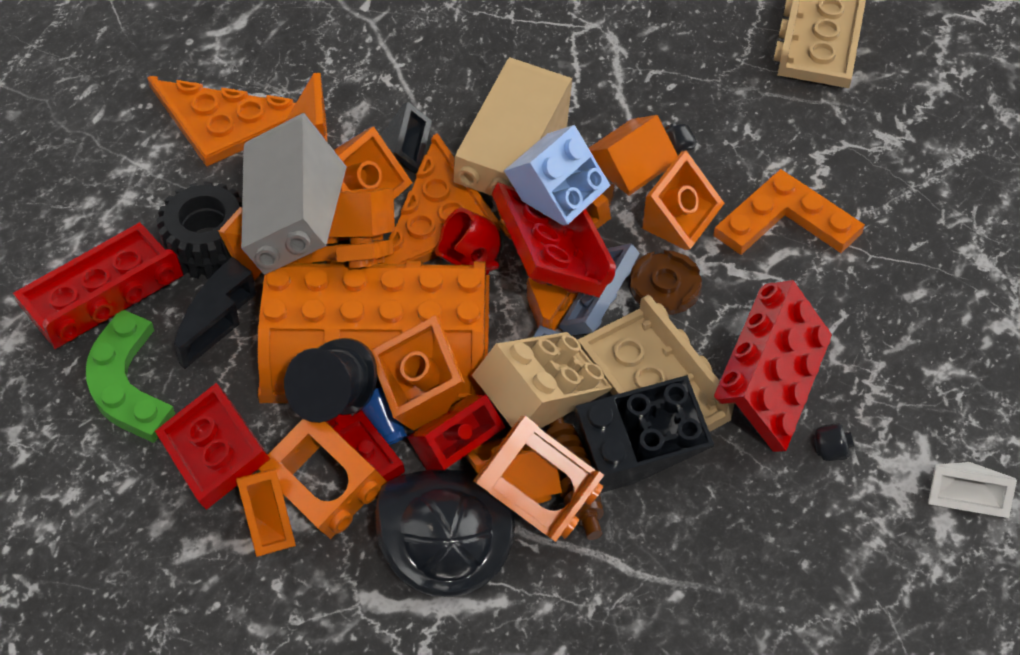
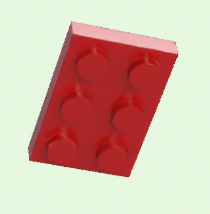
[155,383,270,510]

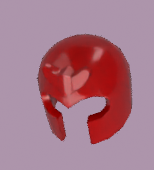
[435,208,501,275]

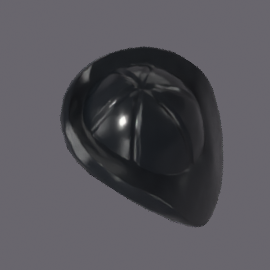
[375,469,515,597]

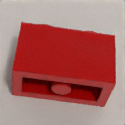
[407,394,505,470]

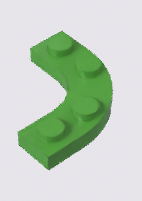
[86,310,175,443]

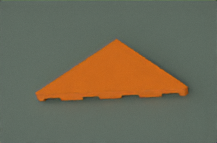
[147,76,296,167]
[380,133,500,264]

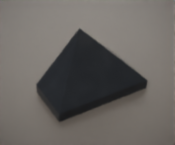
[380,102,432,174]

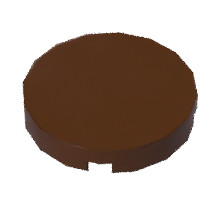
[630,250,702,315]

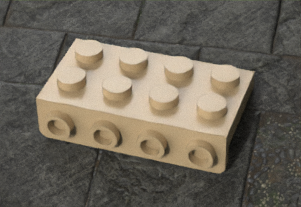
[774,0,866,88]
[578,295,734,432]

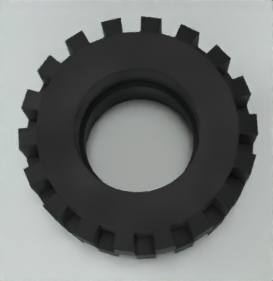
[157,182,243,279]

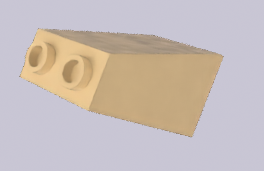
[454,57,572,196]

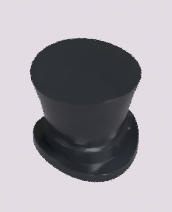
[284,338,377,423]

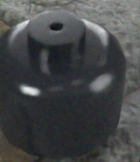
[665,123,697,155]
[813,423,854,461]

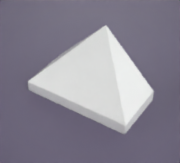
[928,462,1017,518]

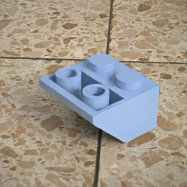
[504,125,611,226]

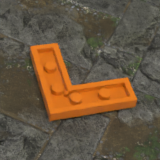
[714,169,865,255]
[291,240,394,268]

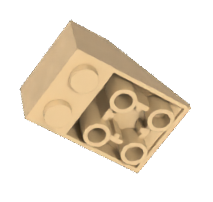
[472,332,613,428]

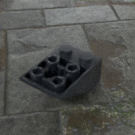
[573,375,714,493]

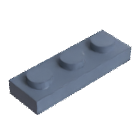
[559,243,640,336]

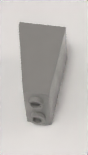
[241,113,347,275]

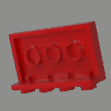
[492,182,616,298]
[13,222,183,349]
[714,280,832,452]

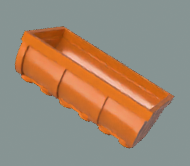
[258,260,490,405]

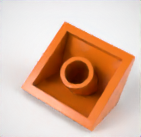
[589,115,678,196]
[642,150,725,250]

